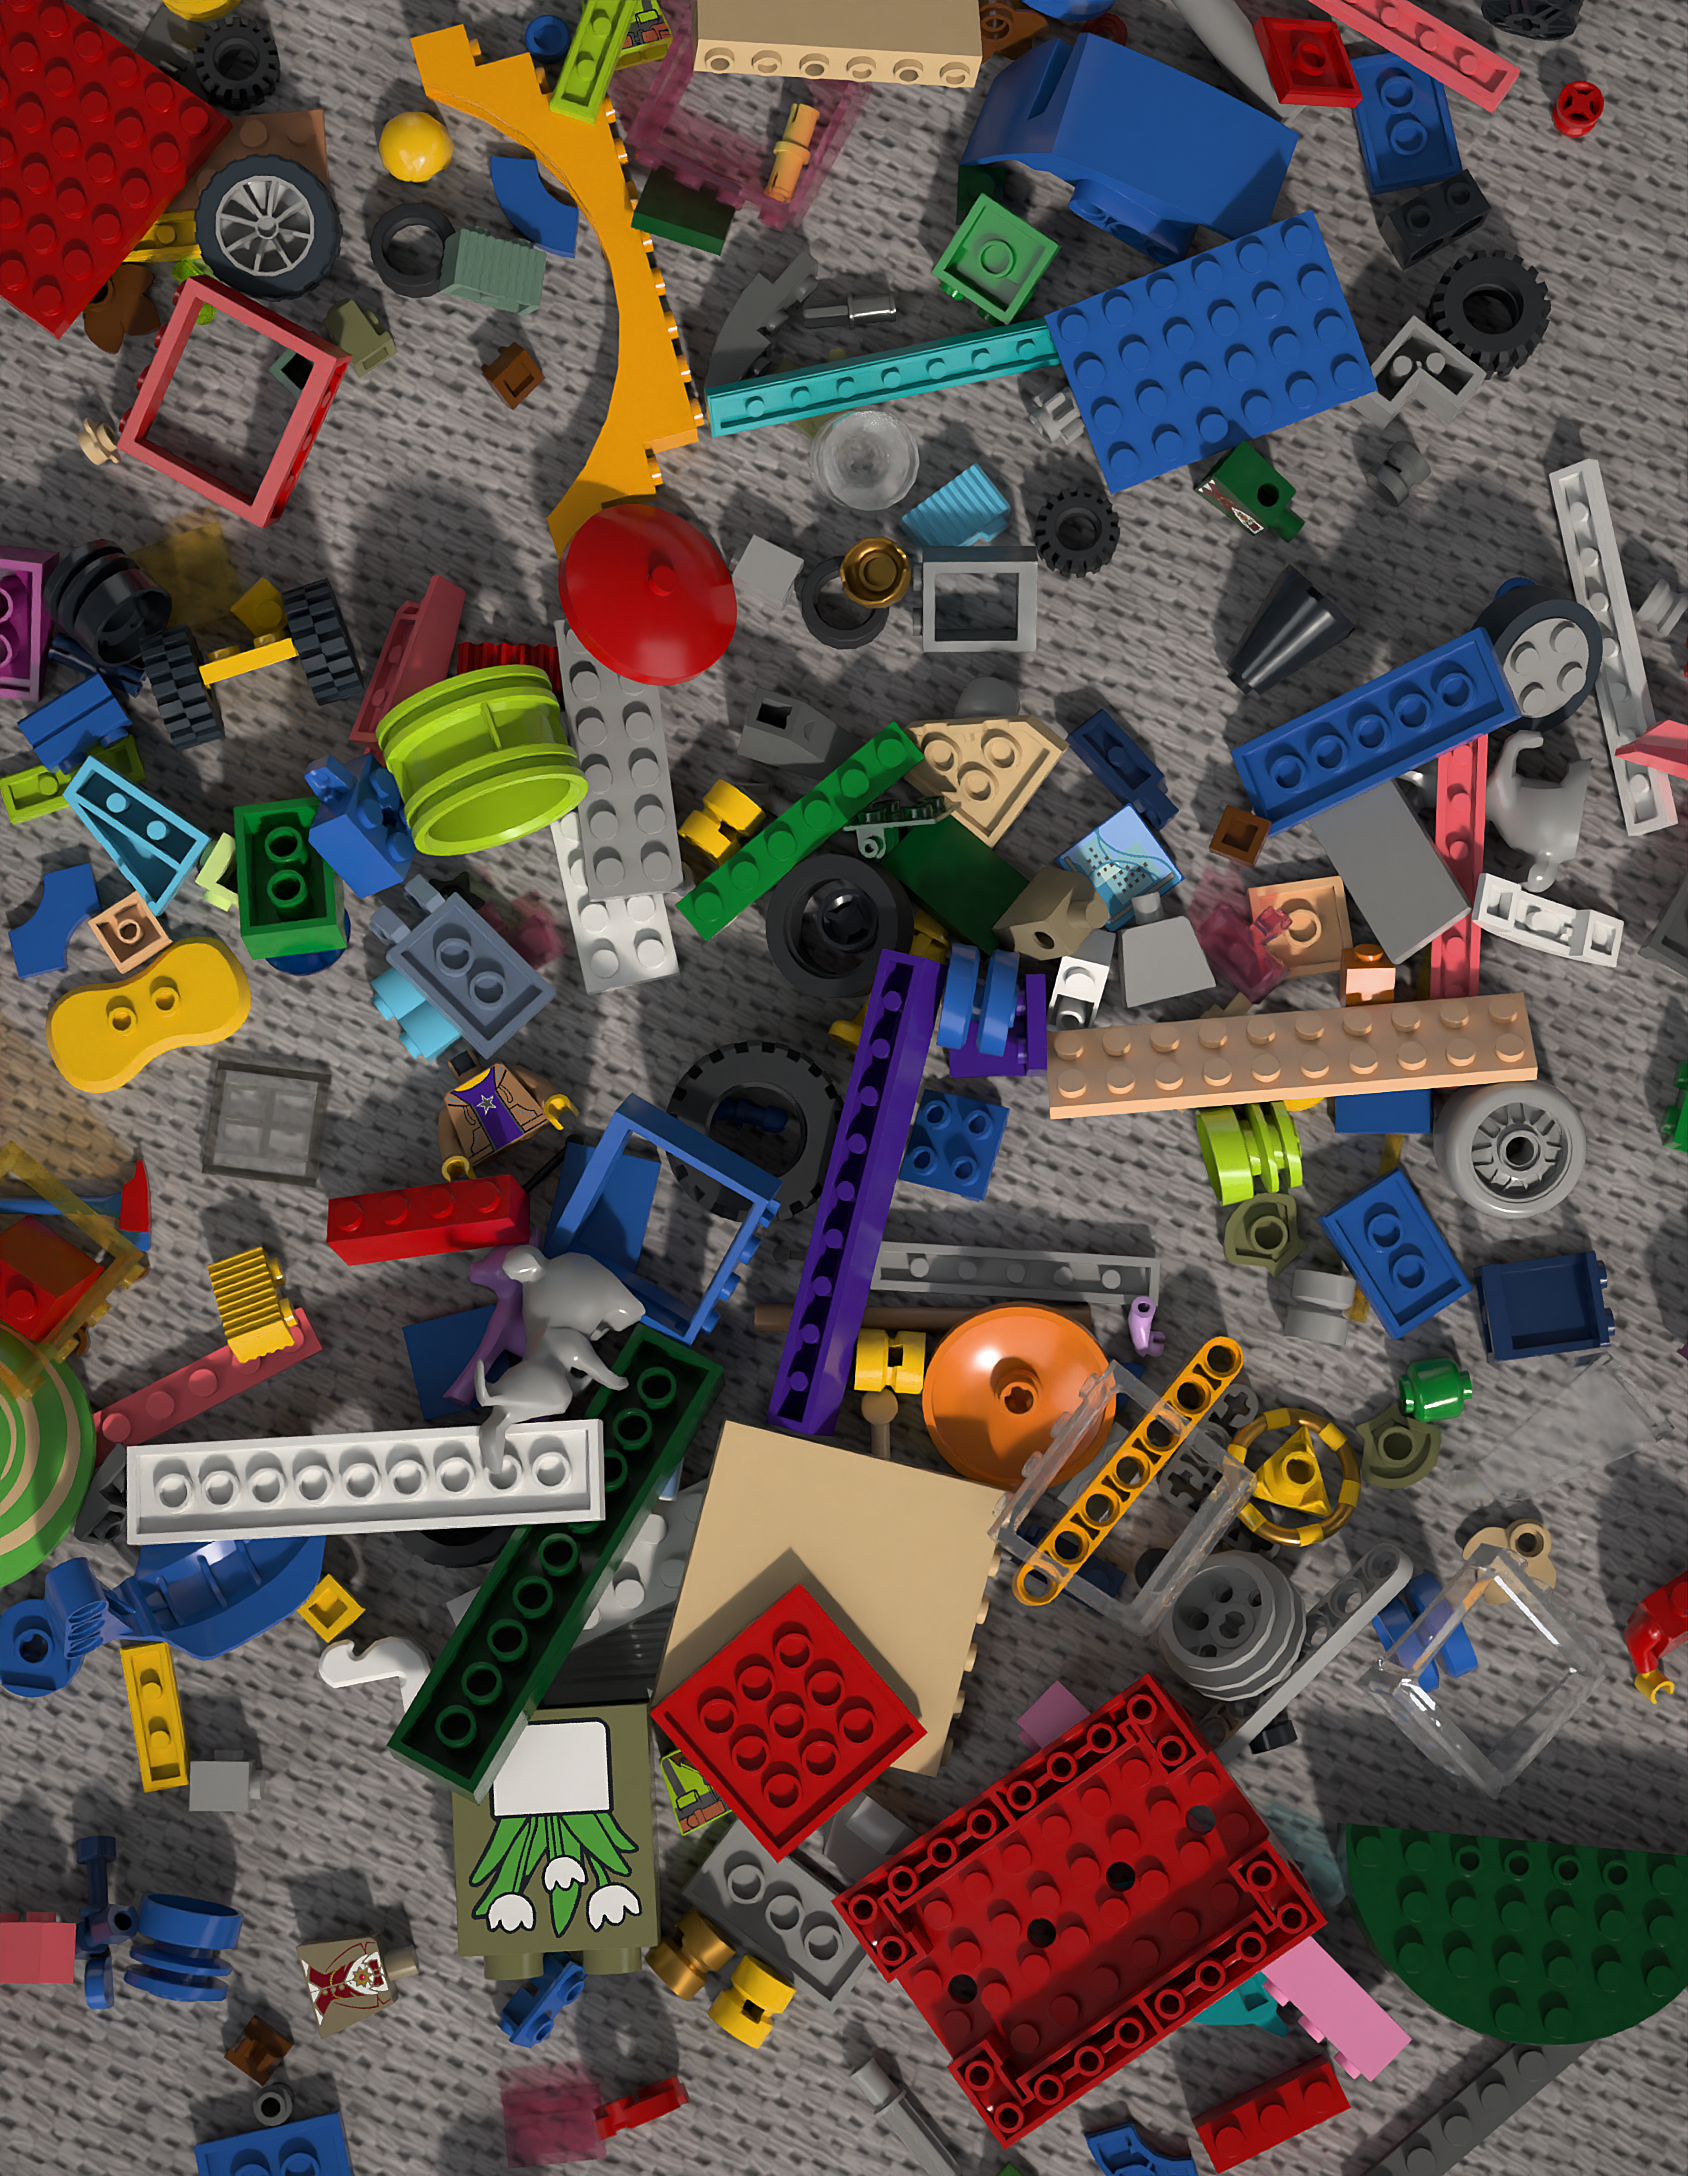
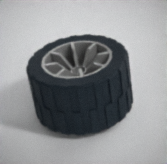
[194,154,343,302]

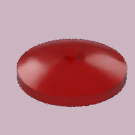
[558,504,737,686]

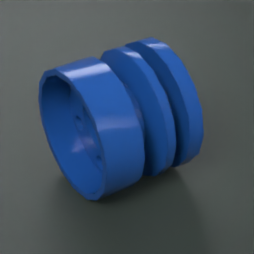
[123,1893,244,2002]

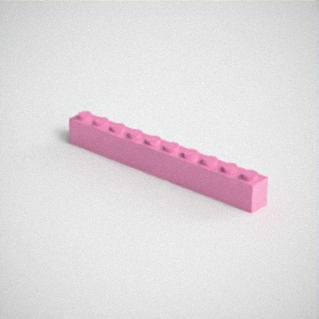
[1016,1680,1412,2082]

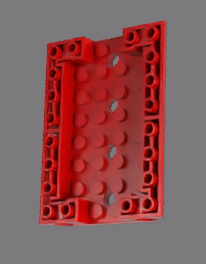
[831,1672,1329,2150]

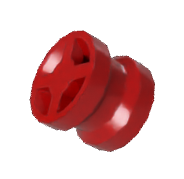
[1552,81,1604,137]

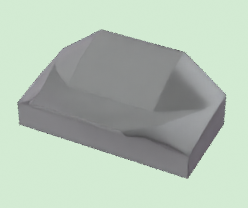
[822,1790,922,1881]

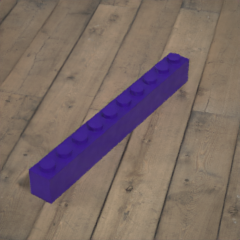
[765,948,949,1436]

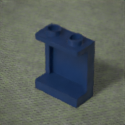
[1473,1250,1615,1363]

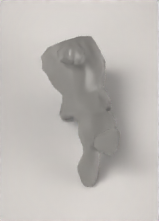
[1398,730,1592,892]
[473,1244,646,1475]

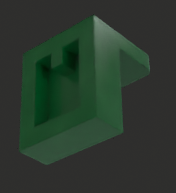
[956,166,1005,225]

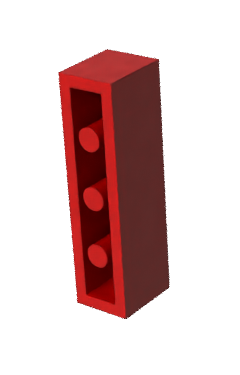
[326,1174,530,1266]

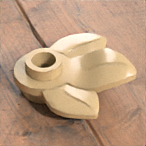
[1462,1518,1556,1605]

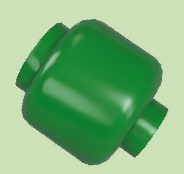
[1398,1356,1472,1423]

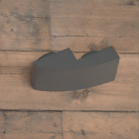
[73,1442,129,1547]

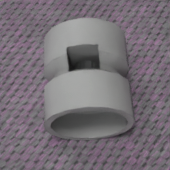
[1283,1270,1356,1347]

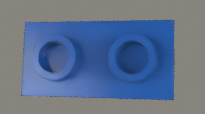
[497,1951,588,2049]

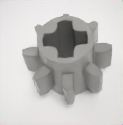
[1029,385,1085,446]

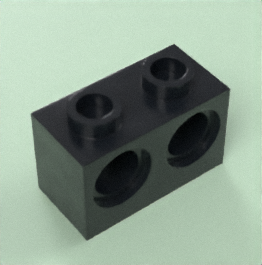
[1379,169,1491,271]

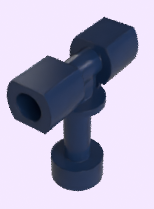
[74,1836,139,1960]

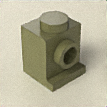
[322,298,397,378]

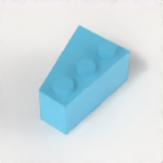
[62,755,215,917]

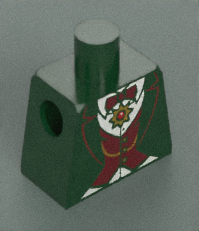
[1194,440,1306,543]

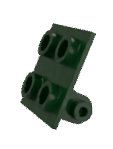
[843,796,962,861]

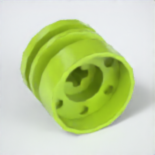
[1195,1100,1303,1206]

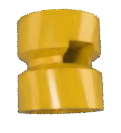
[677,779,766,866]
[854,1328,926,1394]
[707,1953,797,2049]

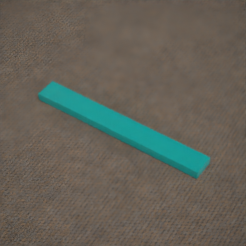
[704,318,1062,438]

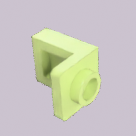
[195,832,239,912]

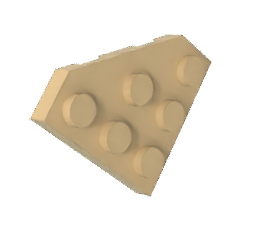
[903,714,1070,849]

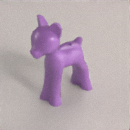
[443,1228,556,1423]

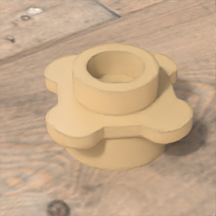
[77,417,121,465]

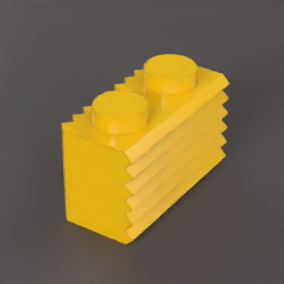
[207,1245,298,1363]

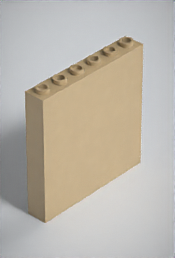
[691,0,983,88]
[650,1417,1014,1778]

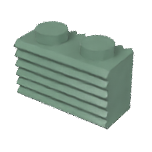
[438,226,547,316]

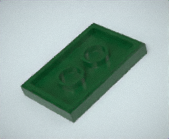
[880,814,1030,963]

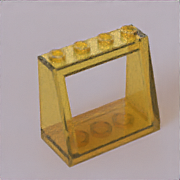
[0,1139,145,1403]

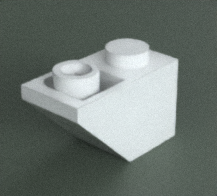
[1046,929,1116,1032]

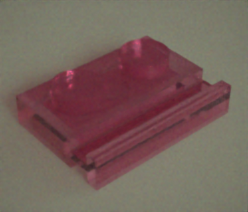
[502,2083,607,2169]

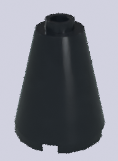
[1226,564,1356,696]

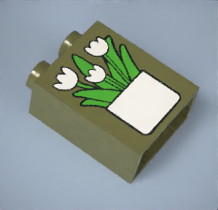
[452,1699,663,1980]

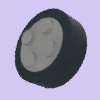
[1469,585,1603,733]

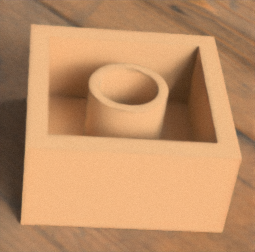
[87,890,174,975]

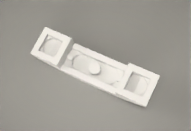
[1471,873,1624,967]

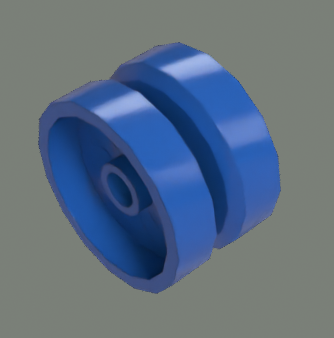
[936,942,1020,1057]
[1371,1572,1478,1698]

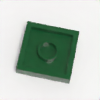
[630,163,743,256]

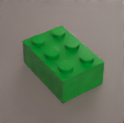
[233,796,347,960]

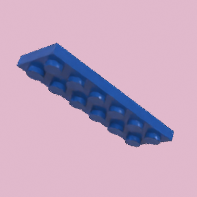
[1230,627,1523,838]

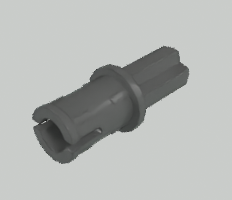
[802,292,896,330]

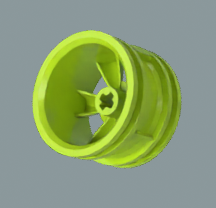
[375,664,589,856]

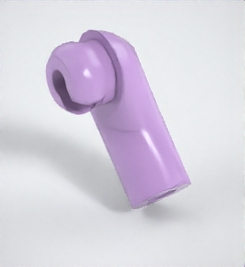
[1127,1296,1165,1358]

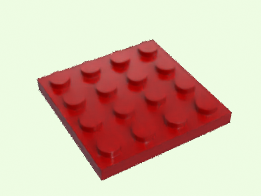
[649,1581,928,1863]

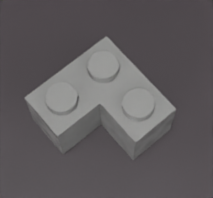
[1347,315,1487,431]

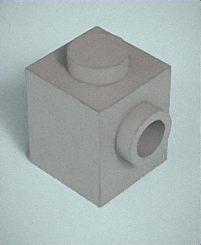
[189,1749,265,1811]

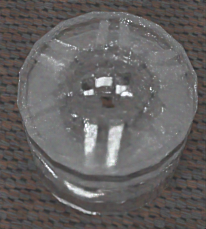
[807,410,920,511]

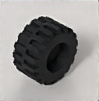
[1425,249,1551,380]

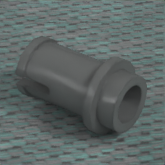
[252,2082,295,2126]

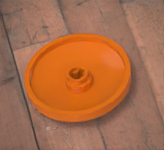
[922,1302,1116,1493]

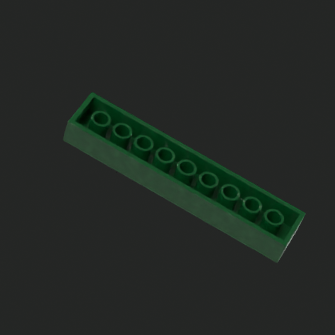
[386,1323,726,1806]

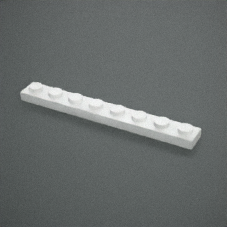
[1549,459,1678,836]

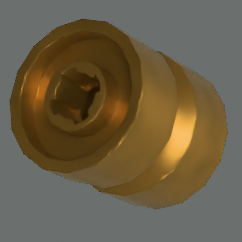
[644,1906,737,2002]

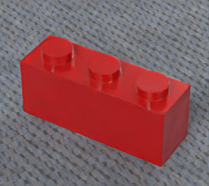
[1191,2053,1351,2174]

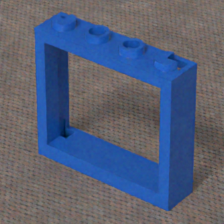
[543,1093,783,1349]

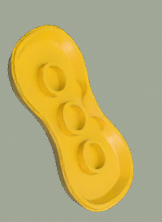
[45,936,251,1093]

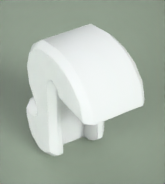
[318,1635,434,1713]

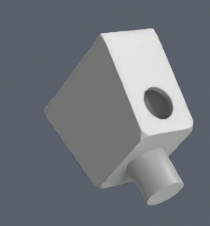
[1117,891,1216,1008]

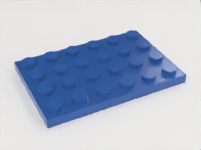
[1044,209,1378,495]

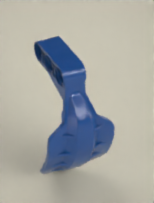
[44,1535,326,1661]

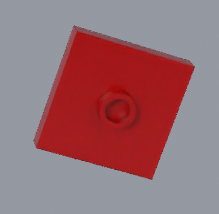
[1252,16,1363,108]

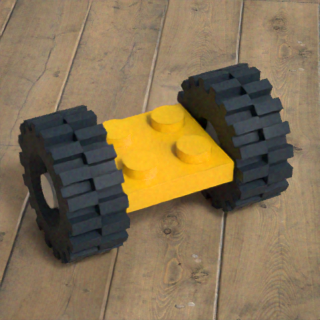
[139,578,365,751]

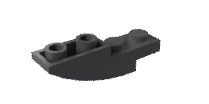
[703,249,819,421]

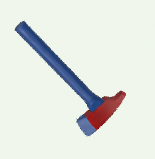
[0,1159,152,1251]

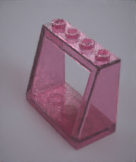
[625,3,874,232]

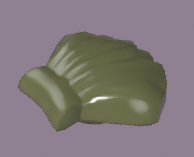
[1223,1193,1309,1278]
[1356,1403,1442,1490]

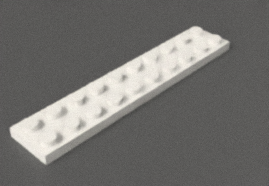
[127,1419,605,1545]

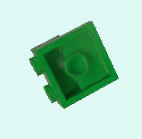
[932,192,1062,327]

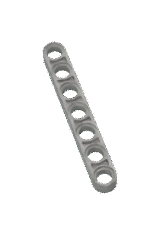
[1197,1542,1413,1766]

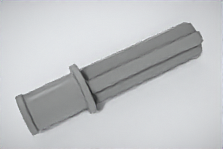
[849,2056,962,2176]

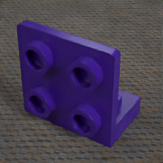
[949,974,1048,1078]

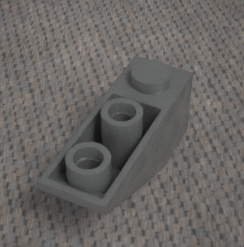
[737,686,866,781]

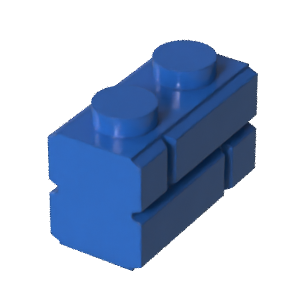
[16,671,133,775]

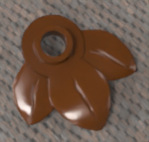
[979,0,1051,65]
[82,264,161,355]

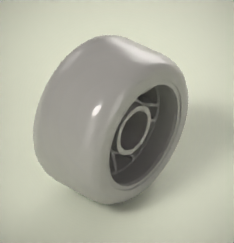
[1433,1077,1587,1219]

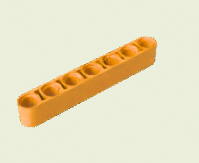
[1011,1336,1244,1606]

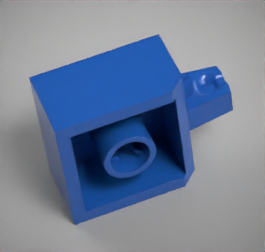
[304,752,417,899]

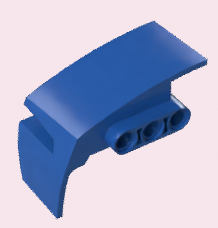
[959,33,1300,266]

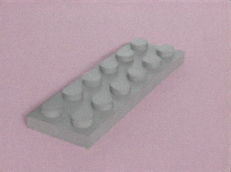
[554,619,685,903]

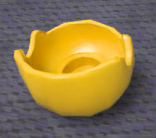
[378,111,454,183]

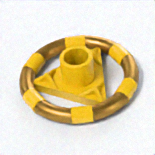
[1223,1407,1361,1547]

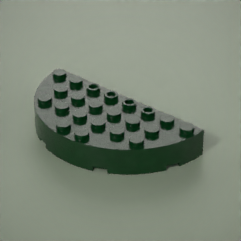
[1337,1822,1688,2046]

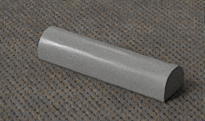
[1171,0,1307,127]

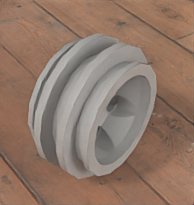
[1158,1550,1307,1701]

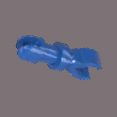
[711,1097,788,1133]

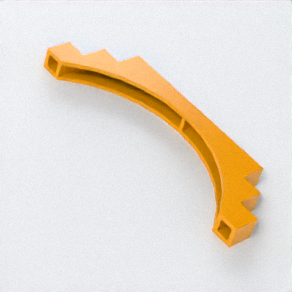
[410,24,704,564]

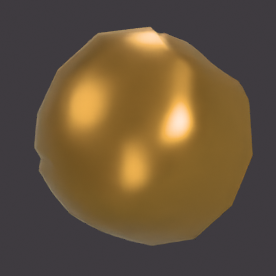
[839,536,911,609]

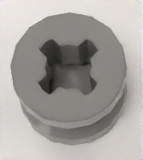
[1634,577,1688,637]

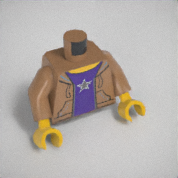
[438,1049,579,1183]

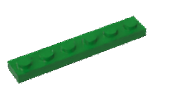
[675,721,925,942]

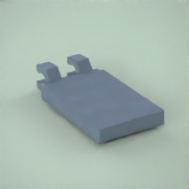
[368,873,556,1060]

